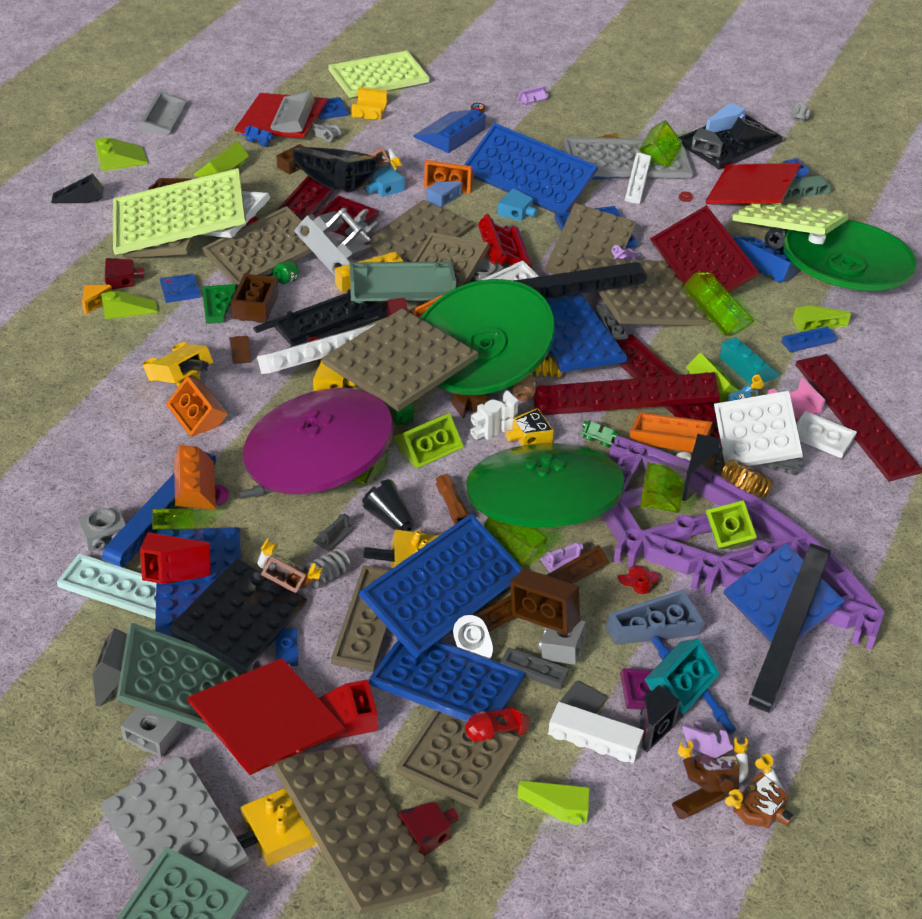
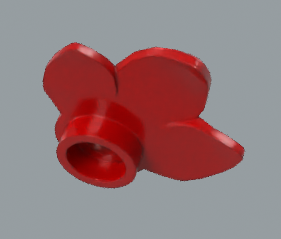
[618,565,659,594]

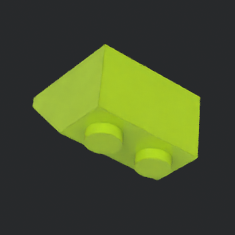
[705,500,757,549]

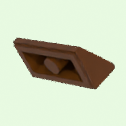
[672,788,726,820]

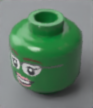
[273,261,299,284]

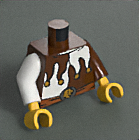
[677,737,749,793]

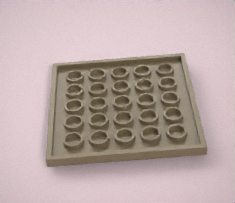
[579,257,710,326]
[322,308,478,411]

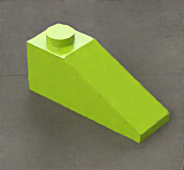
[101,291,158,319]
[792,305,851,332]
[517,781,589,825]

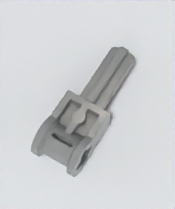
[310,123,342,142]

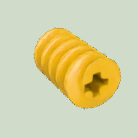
[530,355,562,379]

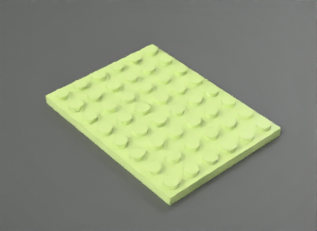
[113,168,246,255]

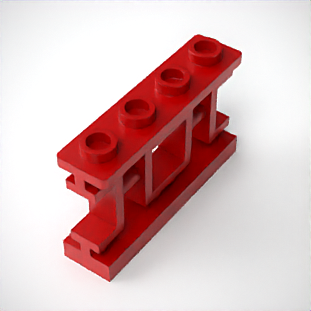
[478,213,532,268]

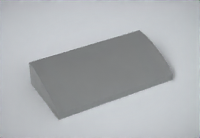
[140,91,187,134]
[271,91,315,132]

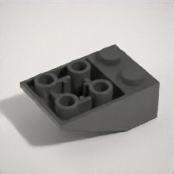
[93,628,127,706]

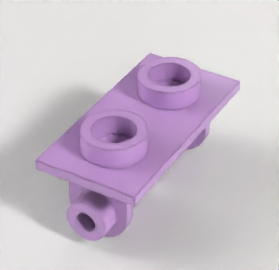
[517,85,548,105]
[612,245,640,260]
[540,542,583,572]

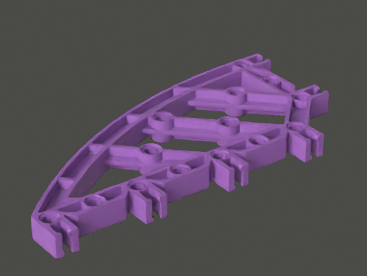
[601,436,884,650]

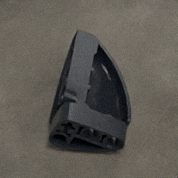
[293,147,379,192]

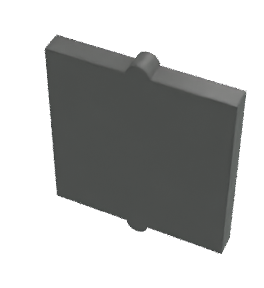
[556,681,607,714]

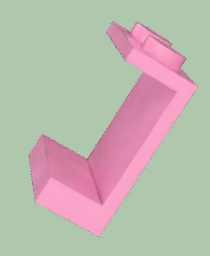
[767,378,825,421]

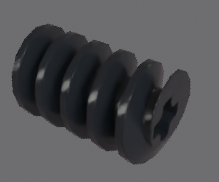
[765,227,787,249]

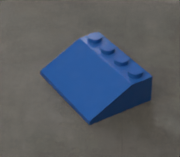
[413,109,486,153]
[733,236,801,283]

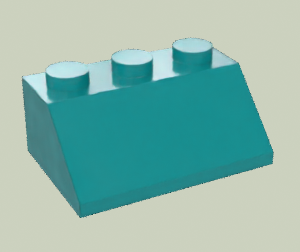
[719,337,781,385]
[644,638,720,713]

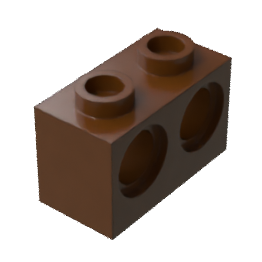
[277,144,304,175]

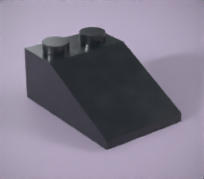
[682,434,723,501]

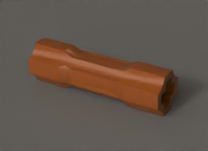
[435,474,469,525]

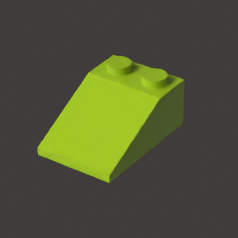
[94,137,148,171]

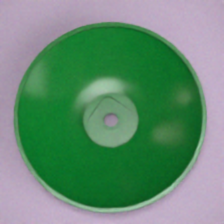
[783,220,917,291]
[420,279,555,395]
[466,443,624,528]

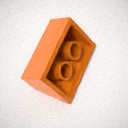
[424,160,474,194]
[166,375,228,437]
[174,444,216,510]

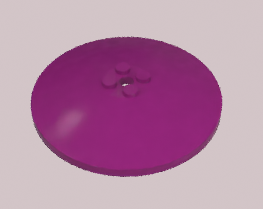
[243,388,394,494]

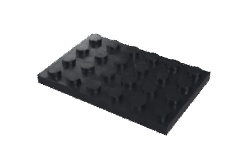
[677,114,783,170]
[169,558,308,674]

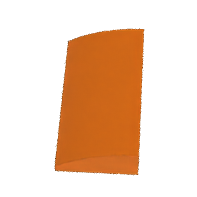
[630,412,712,452]

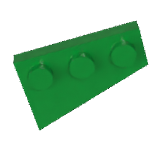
[202,284,237,324]

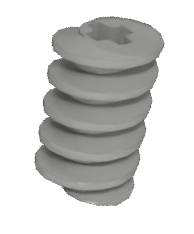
[304,548,350,588]

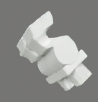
[471,390,518,440]

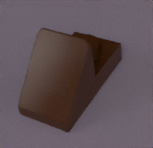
[229,336,251,364]
[452,393,489,419]

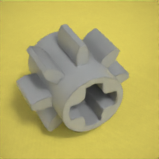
[792,104,810,122]

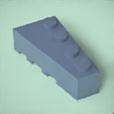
[605,589,704,644]

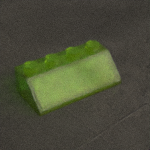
[683,272,754,336]

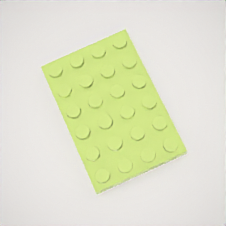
[328,50,429,98]
[732,203,848,235]

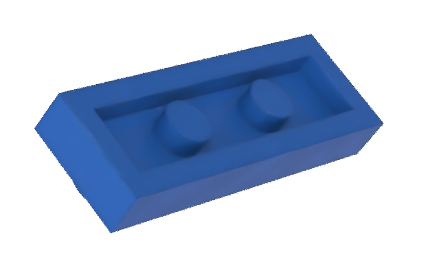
[783,157,809,178]
[781,326,837,352]

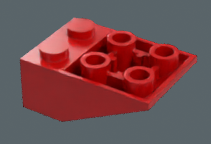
[140,532,211,584]
[319,679,378,741]

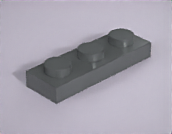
[500,647,569,690]

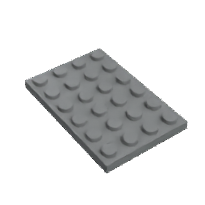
[100,751,249,880]

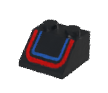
[640,685,680,752]

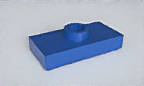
[276,628,298,666]

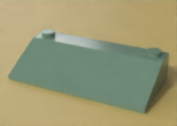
[350,262,456,303]

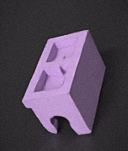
[682,721,733,758]

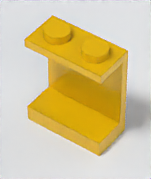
[352,87,388,120]

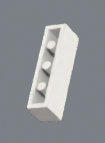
[548,702,644,763]

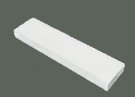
[624,152,651,204]

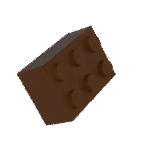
[231,274,279,323]
[510,568,580,634]

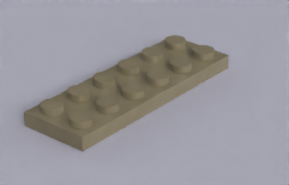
[331,565,389,672]

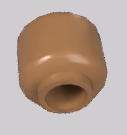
[512,375,537,401]

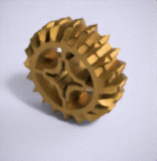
[721,460,773,498]

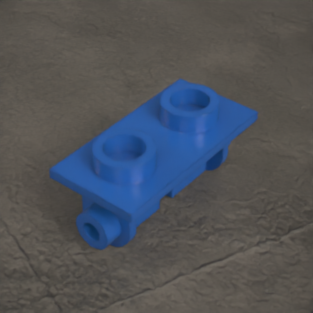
[241,126,274,147]

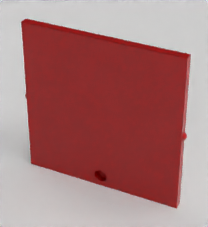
[234,93,328,138]
[705,163,801,204]
[188,658,345,775]

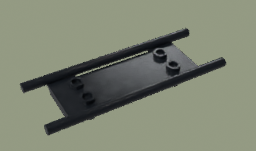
[253,289,387,348]

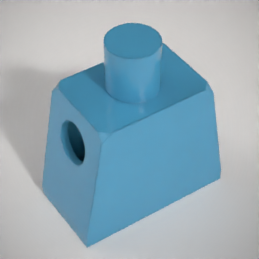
[365,165,405,197]
[497,189,538,221]

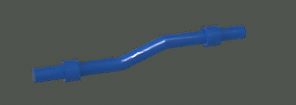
[651,636,736,734]

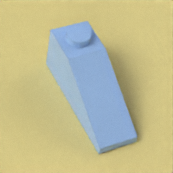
[706,102,746,132]

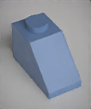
[427,181,462,208]

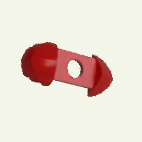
[465,708,530,742]

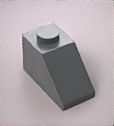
[691,128,723,157]

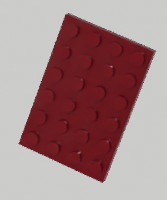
[650,205,759,309]

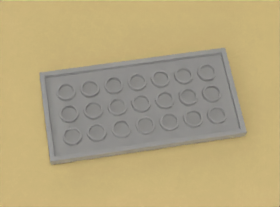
[563,137,693,178]

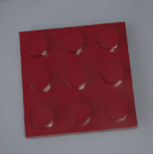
[314,196,379,237]

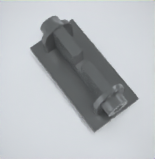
[765,458,803,475]
[313,514,354,551]

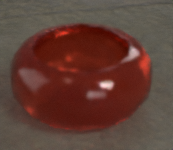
[679,191,693,202]

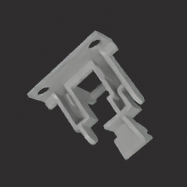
[294,207,380,276]

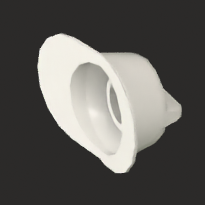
[453,615,493,659]

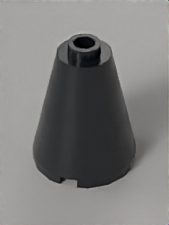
[362,479,414,531]

